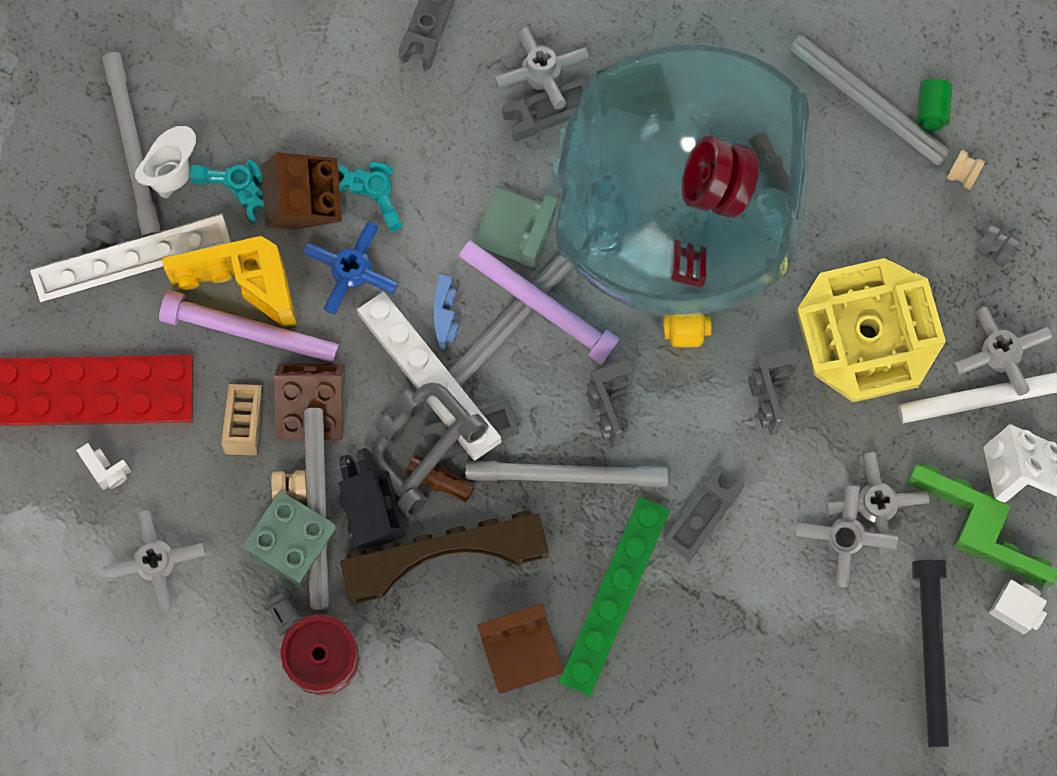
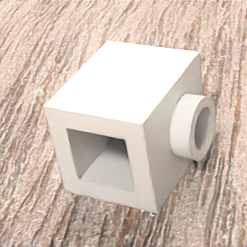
[988,579,1047,635]

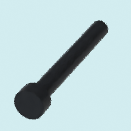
[912,560,949,748]

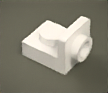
[76,443,131,490]

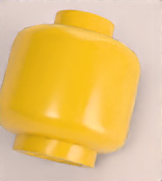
[663,305,711,348]

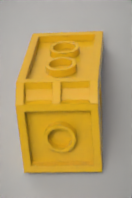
[162,236,297,329]

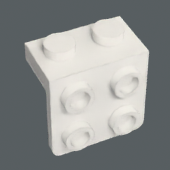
[983,424,1057,503]

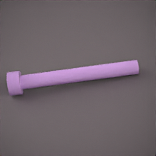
[459,240,620,365]
[159,289,339,363]

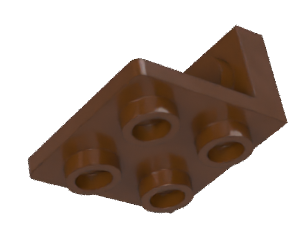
[274,363,345,440]
[477,603,564,694]

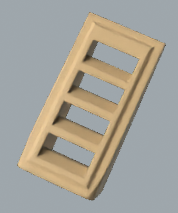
[221,384,263,456]

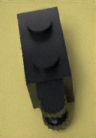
[338,448,406,548]

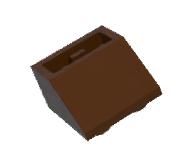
[261,152,342,230]

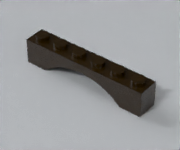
[340,510,549,605]

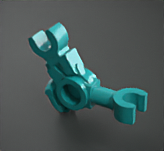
[190,159,264,225]
[338,161,403,233]

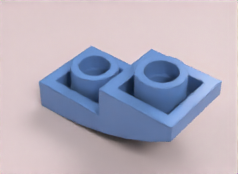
[434,274,460,351]

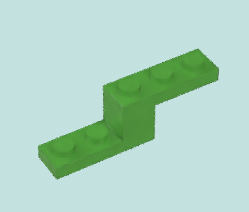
[906,464,1057,588]

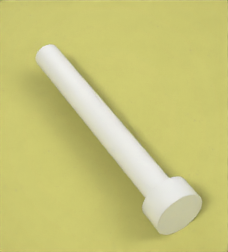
[898,366,1057,424]

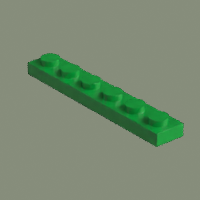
[559,496,670,697]

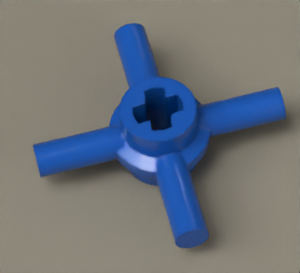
[304,222,399,315]

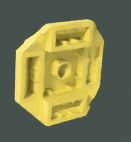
[796,258,946,402]

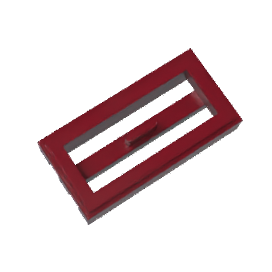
[670,239,707,288]

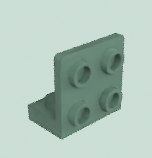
[474,187,558,269]
[242,491,336,590]

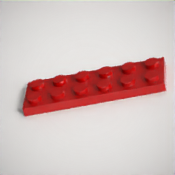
[0,355,193,426]

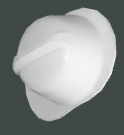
[135,126,196,198]

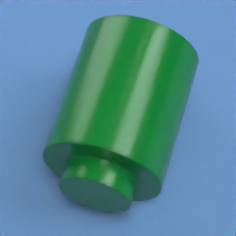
[917,79,953,131]

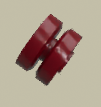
[681,136,759,218]
[280,615,360,696]

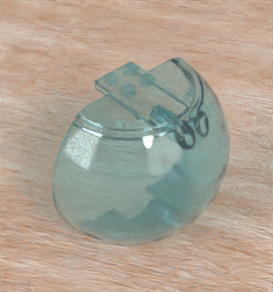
[554,45,810,316]

